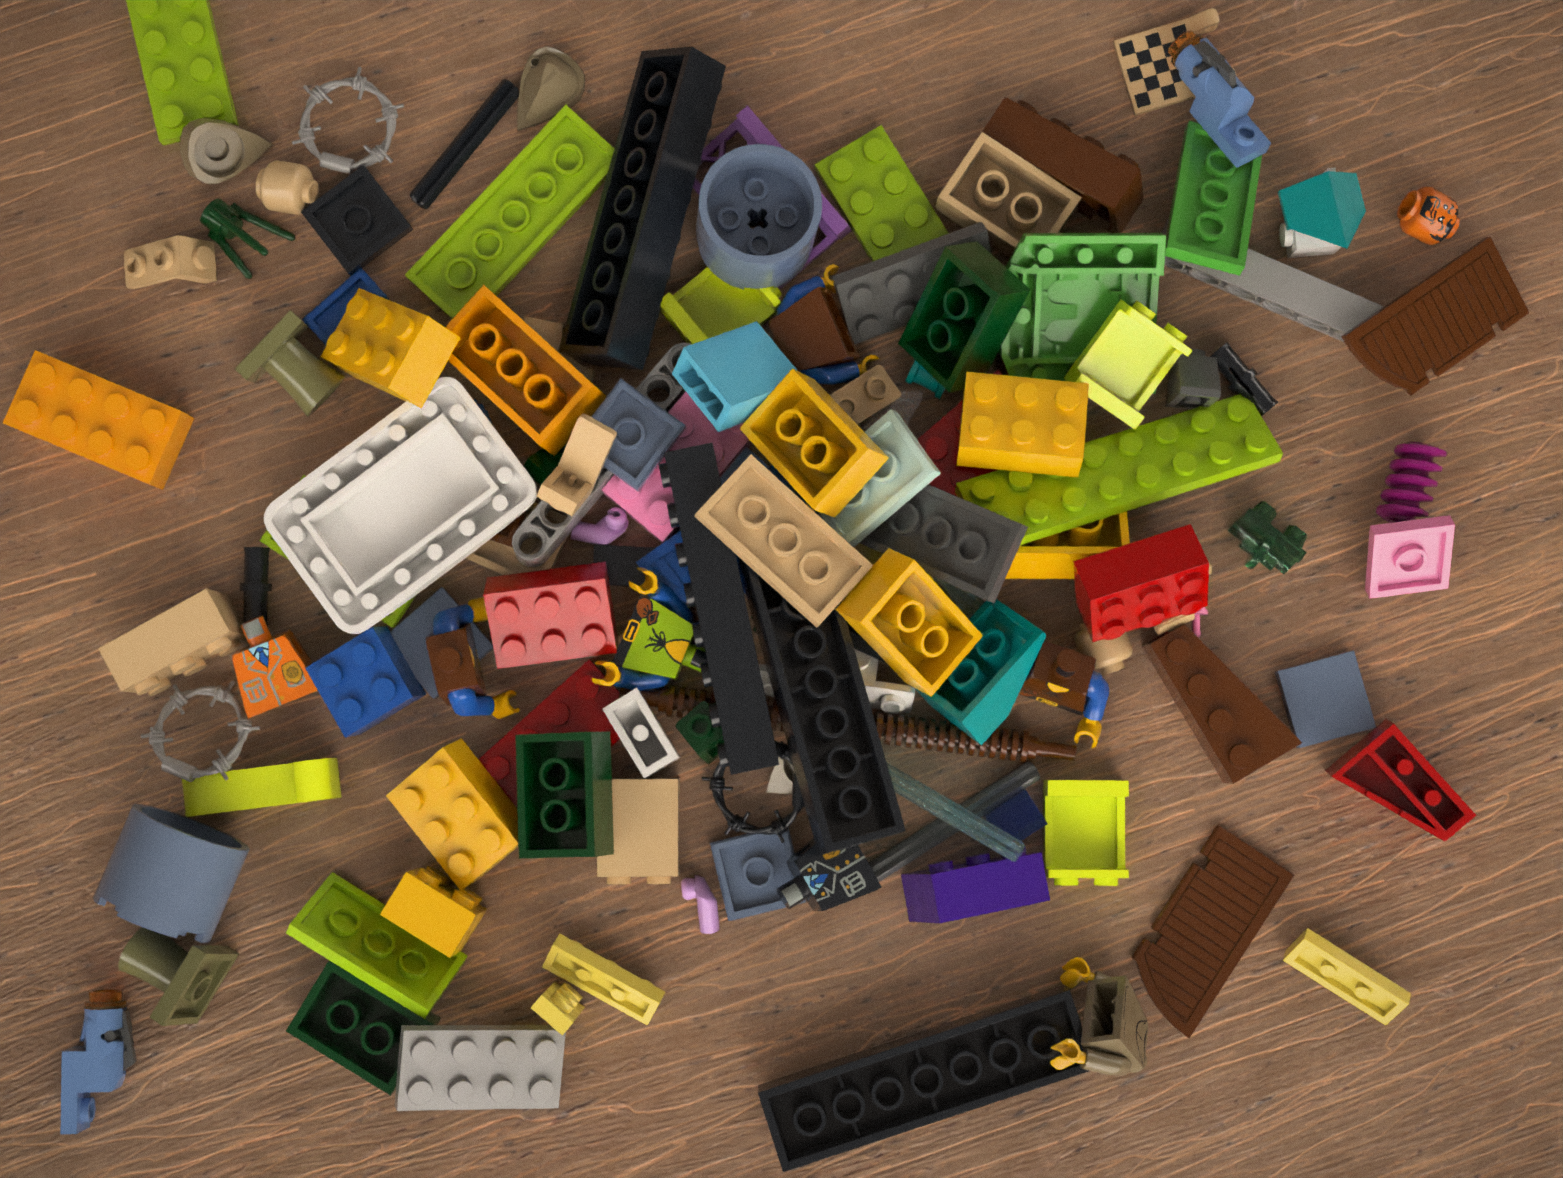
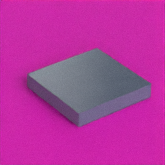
[592,379,686,492]
[390,587,493,699]
[1275,651,1376,748]
[710,828,806,921]

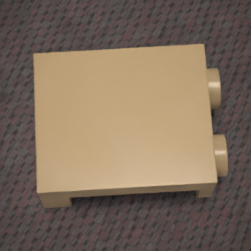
[597,778,680,884]

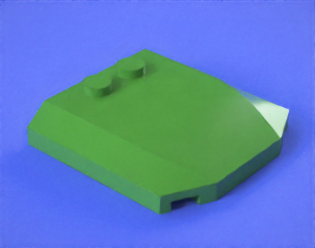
[998,233,1166,394]

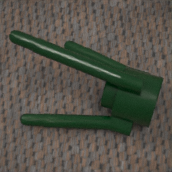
[200,198,295,279]

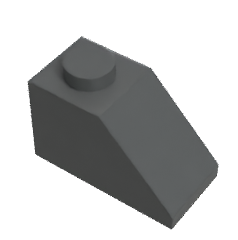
[1165,349,1221,409]

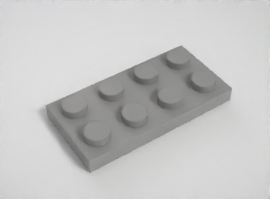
[394,1025,566,1111]

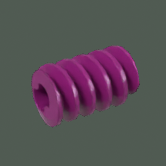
[1376,442,1447,523]

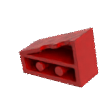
[1325,719,1477,842]

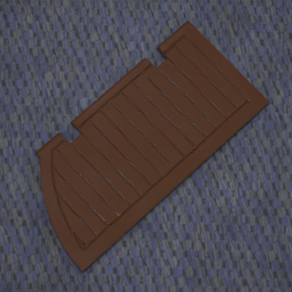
[1341,237,1529,396]
[1131,825,1294,1038]

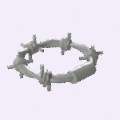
[292,67,404,174]
[140,680,260,782]

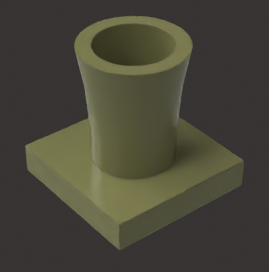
[235,310,345,417]
[118,927,239,1026]

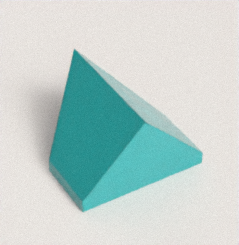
[1277,171,1366,249]

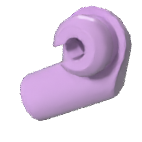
[571,507,628,545]
[681,875,720,934]

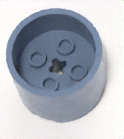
[696,144,822,290]
[93,804,250,943]

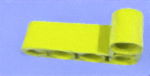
[182,758,342,817]

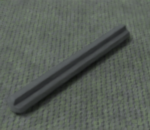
[868,761,1041,882]

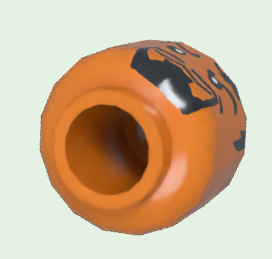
[1397,187,1460,245]

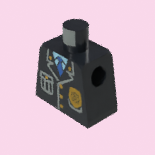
[777,837,882,911]

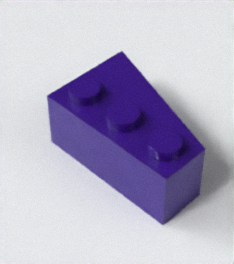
[901,846,1050,924]

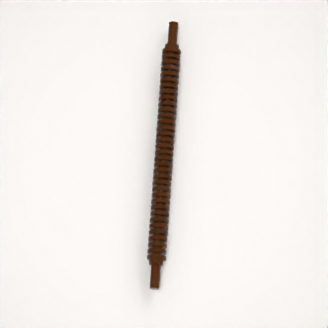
[619,685,1077,763]

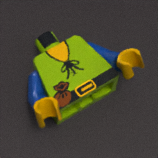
[592,567,707,691]

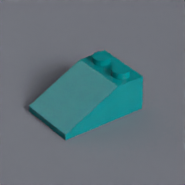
[915,599,1047,745]

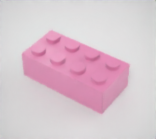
[601,392,753,543]

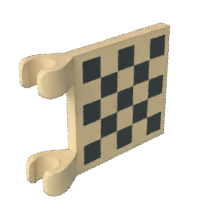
[1113,8,1237,116]

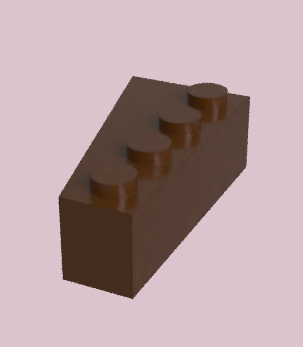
[981,97,1144,233]
[1142,624,1302,784]

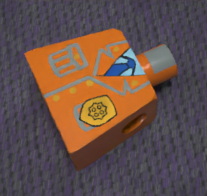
[232,615,318,719]

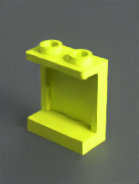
[660,267,782,345]
[1064,299,1193,430]
[1043,780,1129,886]

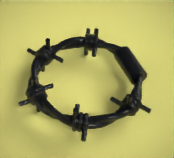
[702,741,805,843]

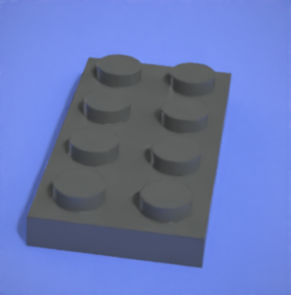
[832,222,992,344]
[860,484,1028,603]

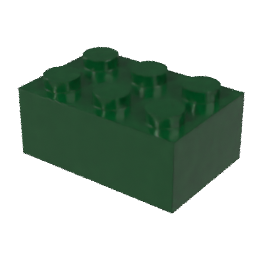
[898,241,1031,393]
[515,732,614,859]
[286,960,441,1096]

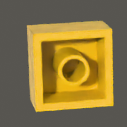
[380,866,487,958]

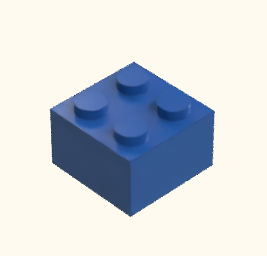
[305,626,426,738]

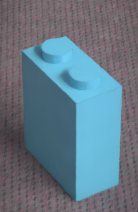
[672,321,797,432]

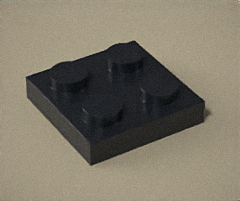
[301,165,413,276]

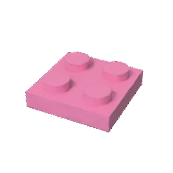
[1365,515,1455,599]

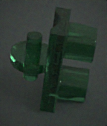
[1228,501,1307,574]

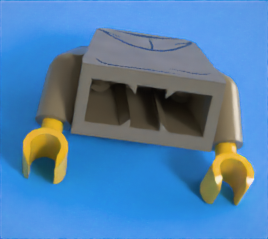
[1050,957,1148,1077]

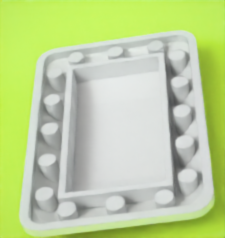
[264,377,537,634]

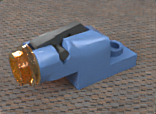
[1168,31,1271,168]
[60,989,136,1134]

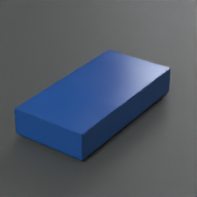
[302,268,389,345]

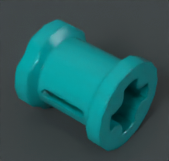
[905,360,945,400]

